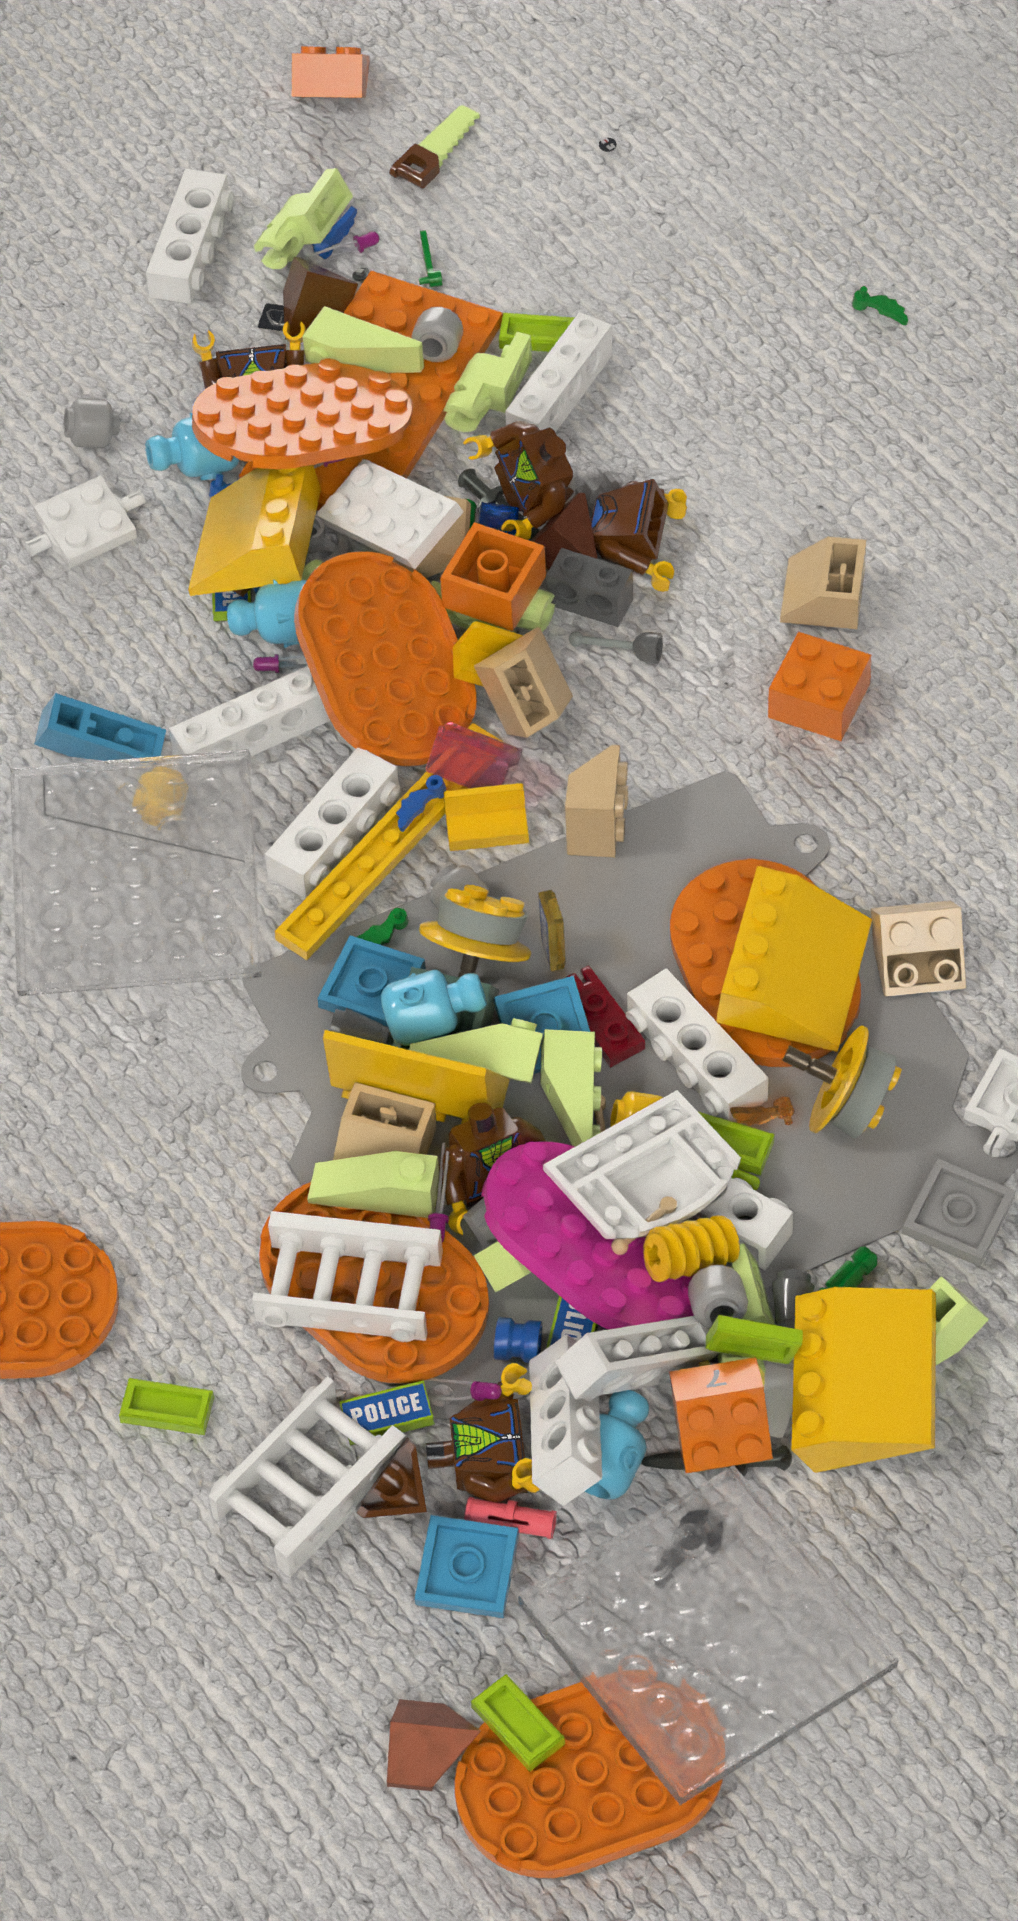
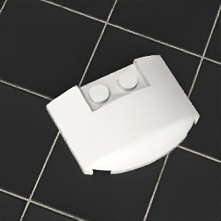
[543,1090,741,1239]

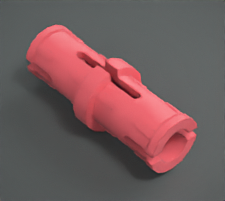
[464,1497,557,1539]

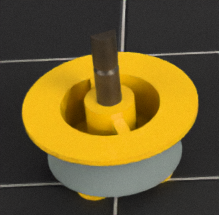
[419,884,531,977]
[782,1025,902,1138]

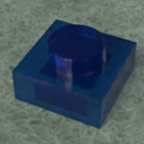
[478,502,519,536]

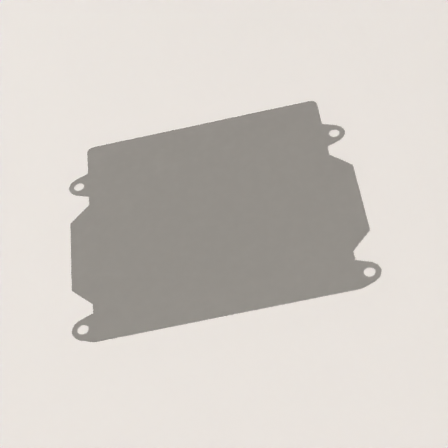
[241,772,1018,1420]

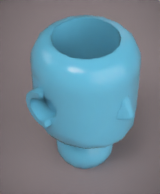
[145,413,240,480]
[227,580,307,648]
[381,970,487,1046]
[584,1390,649,1500]

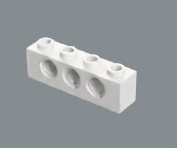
[146,169,234,304]
[505,312,613,433]
[169,666,330,784]
[265,747,400,898]
[626,968,769,1122]
[686,1178,793,1270]
[555,1316,720,1400]
[529,1334,602,1506]

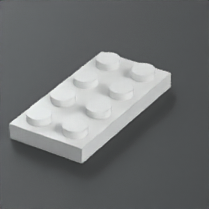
[316,459,464,569]

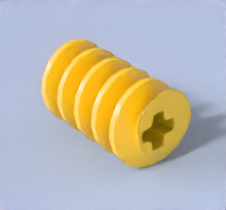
[643,1215,740,1282]

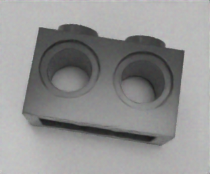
[546,548,633,627]

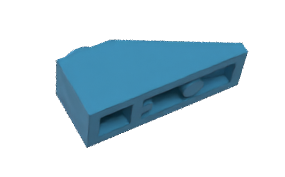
[34,693,166,767]

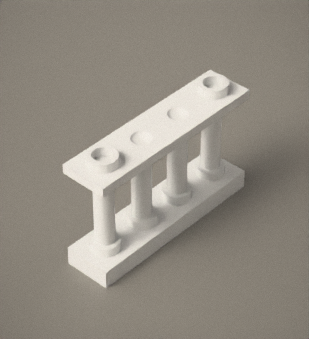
[252,1211,443,1342]
[209,1376,406,1578]

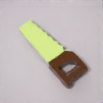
[389,105,480,189]

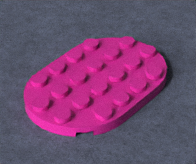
[481,1142,695,1329]

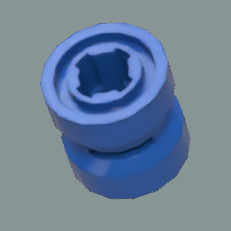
[494,1317,543,1363]

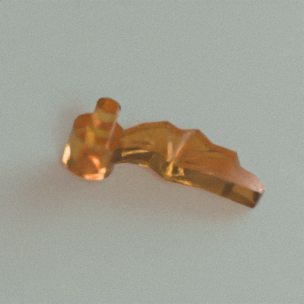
[730,1097,795,1126]

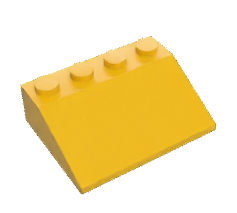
[188,465,321,596]
[716,866,872,1052]
[323,1030,510,1124]
[791,1287,936,1473]

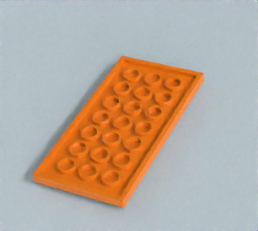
[239,271,503,511]

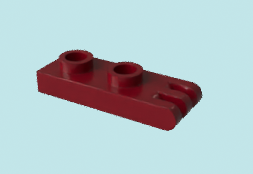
[566,965,645,1068]

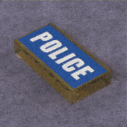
[538,889,566,971]

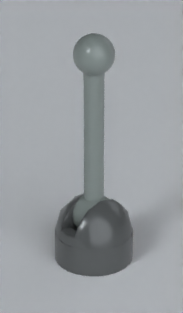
[569,631,663,664]

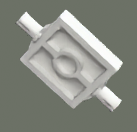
[24,475,146,569]
[963,1048,1018,1157]

